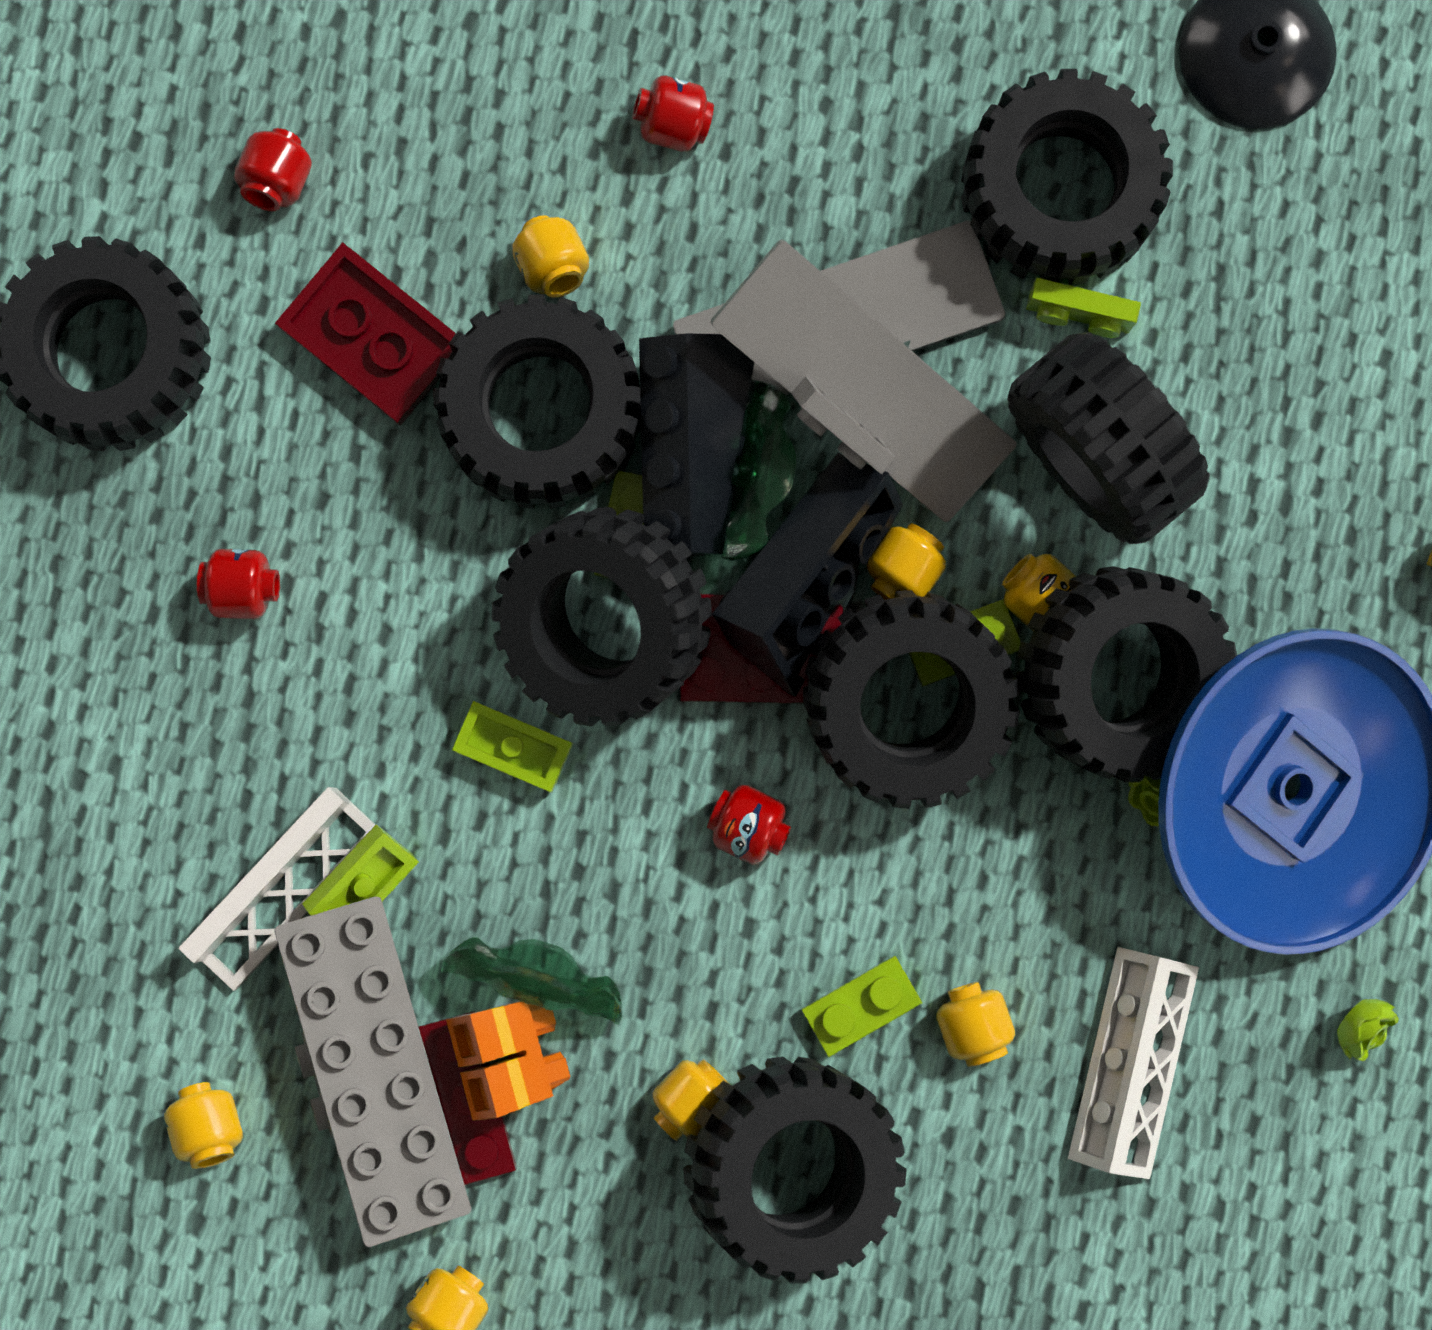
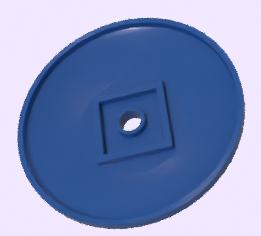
[1158,628,1432,954]

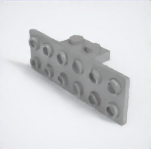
[673,221,1005,409]
[711,239,1016,522]
[274,896,471,1247]

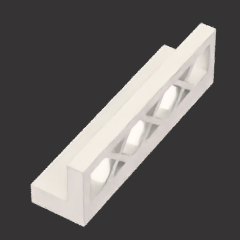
[178,787,376,991]
[1068,947,1199,1179]

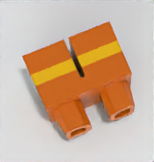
[446,1000,571,1121]

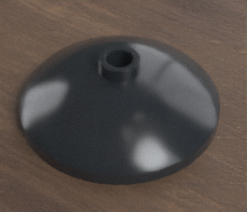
[1179,0,1336,129]

